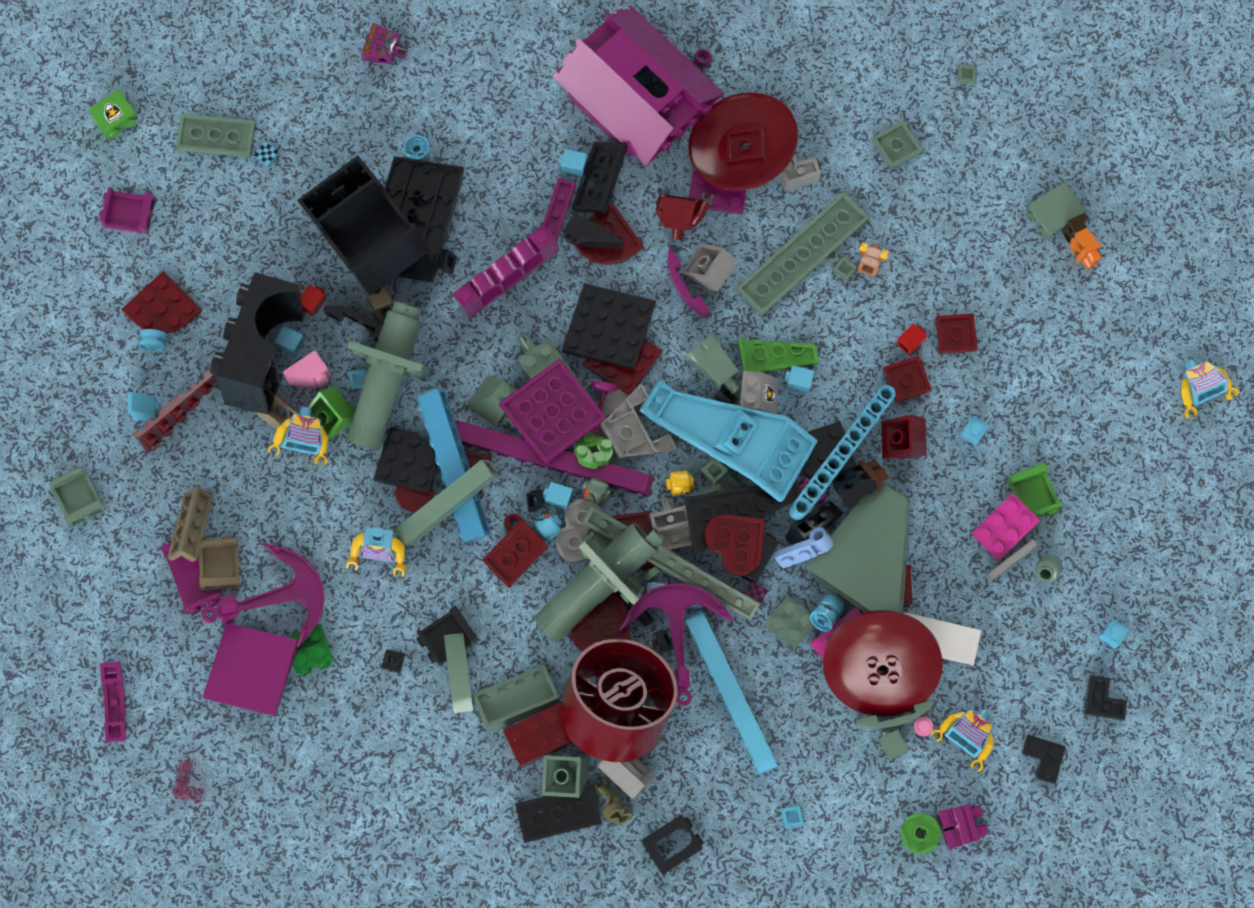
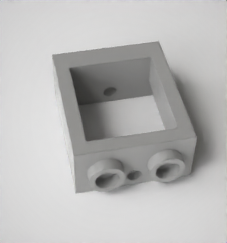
[598,759,656,799]

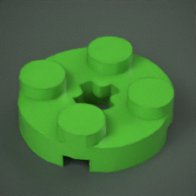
[574,432,613,469]
[900,813,941,854]

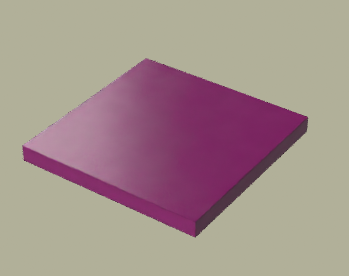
[499,358,607,465]
[202,623,298,717]

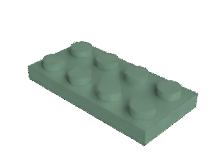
[176,113,256,158]

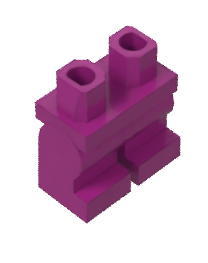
[937,805,989,850]

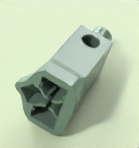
[683,332,741,394]

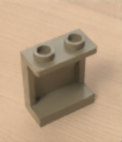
[199,536,240,591]

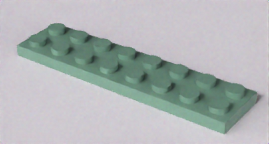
[736,192,870,316]

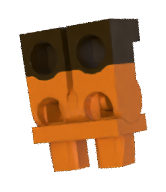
[1061,213,1102,270]

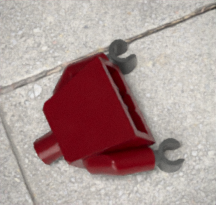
[655,187,714,240]

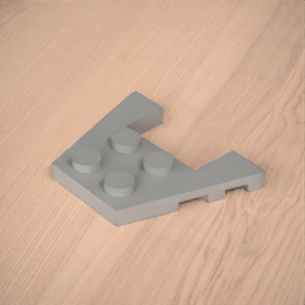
[600,384,677,459]

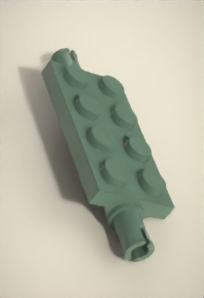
[517,332,593,400]

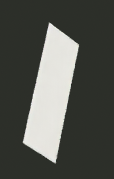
[903,612,981,666]

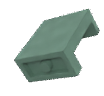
[1026,182,1086,240]
[48,467,106,528]

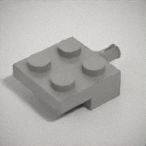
[649,498,692,551]

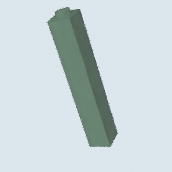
[394,460,499,545]

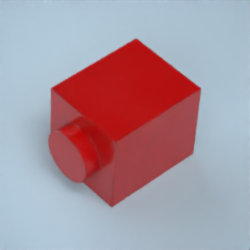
[301,284,327,317]
[896,323,927,356]

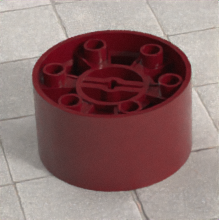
[560,639,677,762]

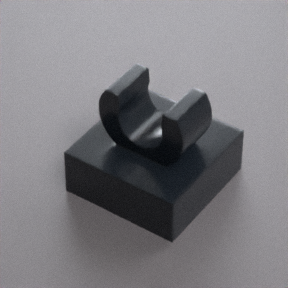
[438,249,457,274]
[649,630,673,652]
[381,649,405,673]

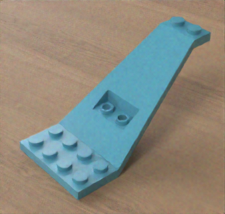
[639,380,818,502]

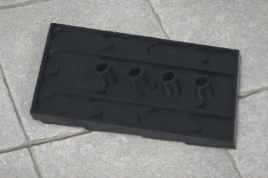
[385,156,464,283]

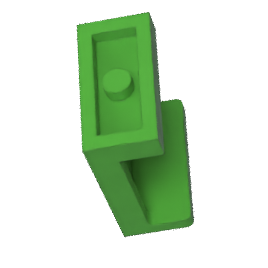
[1007,463,1063,520]

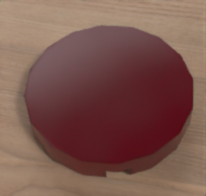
[395,486,434,512]

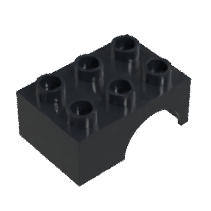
[297,156,431,296]
[210,272,305,415]

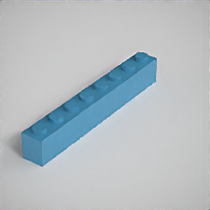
[417,388,491,542]

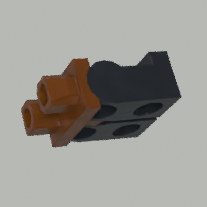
[831,458,889,509]

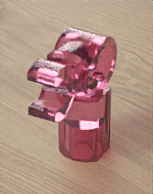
[172,761,205,804]

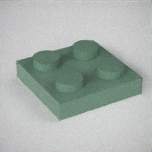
[871,121,923,170]
[764,595,814,650]

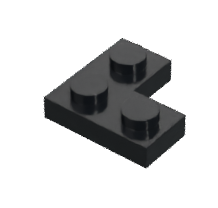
[1084,675,1127,721]
[1022,735,1066,785]

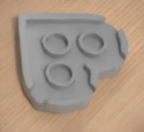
[556,498,613,563]

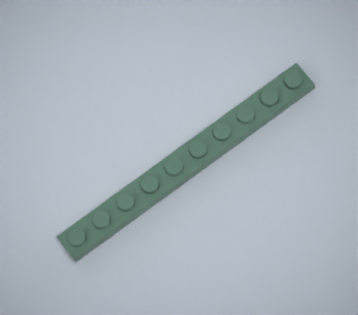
[583,506,761,621]

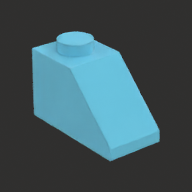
[128,392,161,421]

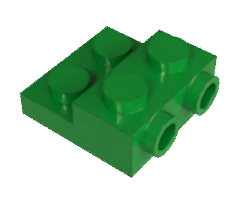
[285,624,334,676]

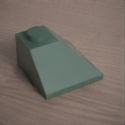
[466,375,517,427]
[542,755,589,798]

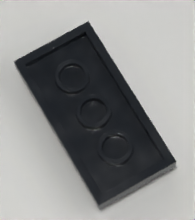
[572,142,628,214]
[515,785,602,843]

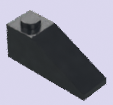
[563,213,623,249]
[785,500,843,545]

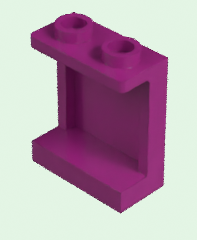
[99,187,155,234]

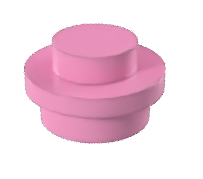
[913,717,933,737]

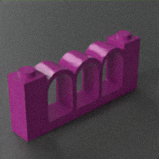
[452,224,559,319]

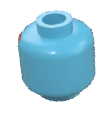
[533,513,562,542]

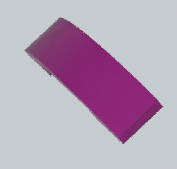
[667,249,710,318]
[100,662,126,743]

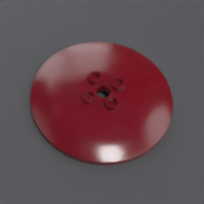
[688,92,799,191]
[823,610,943,716]

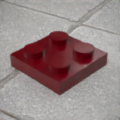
[935,313,978,354]
[882,355,932,404]

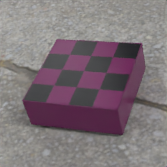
[745,581,768,608]

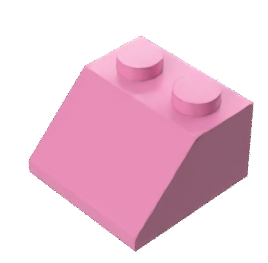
[283,350,331,389]

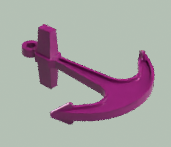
[201,543,324,647]
[619,583,734,706]

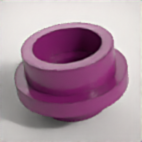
[694,49,712,67]

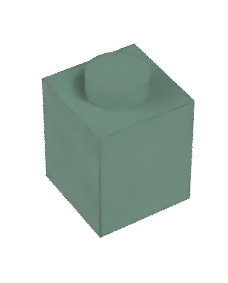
[878,729,909,761]

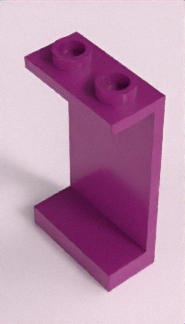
[160,542,223,615]

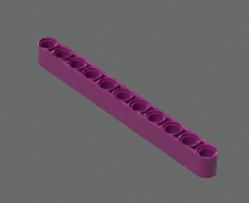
[455,420,654,497]

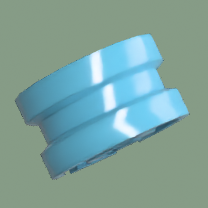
[404,135,430,161]
[138,329,167,352]

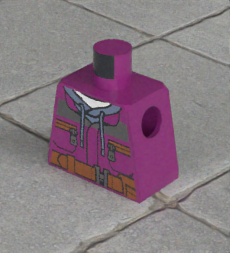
[361,23,408,65]

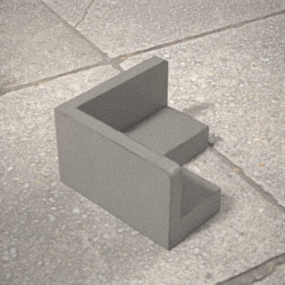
[778,154,821,192]

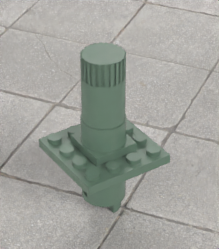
[346,301,434,450]
[534,523,664,642]

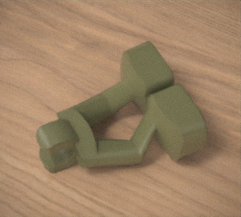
[593,777,633,825]

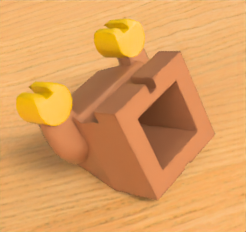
[857,242,889,277]

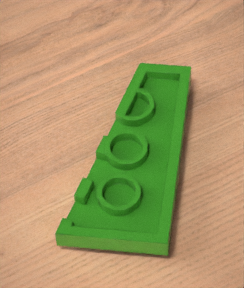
[738,338,819,373]

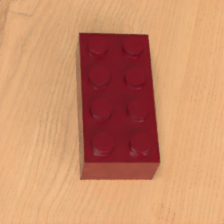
[503,702,573,768]

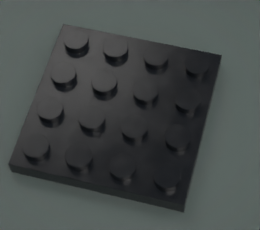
[562,283,657,370]

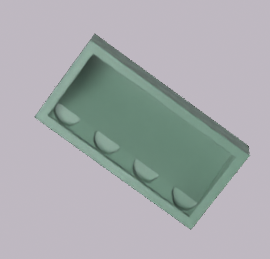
[472,664,560,734]

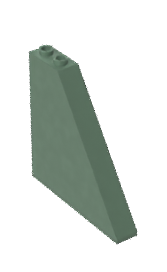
[805,482,911,613]

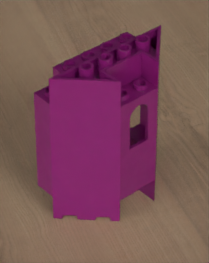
[552,5,725,166]

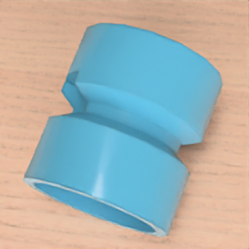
[810,595,845,632]

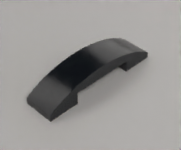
[323,305,382,342]

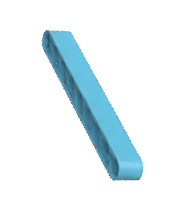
[789,385,895,520]
[684,610,777,775]

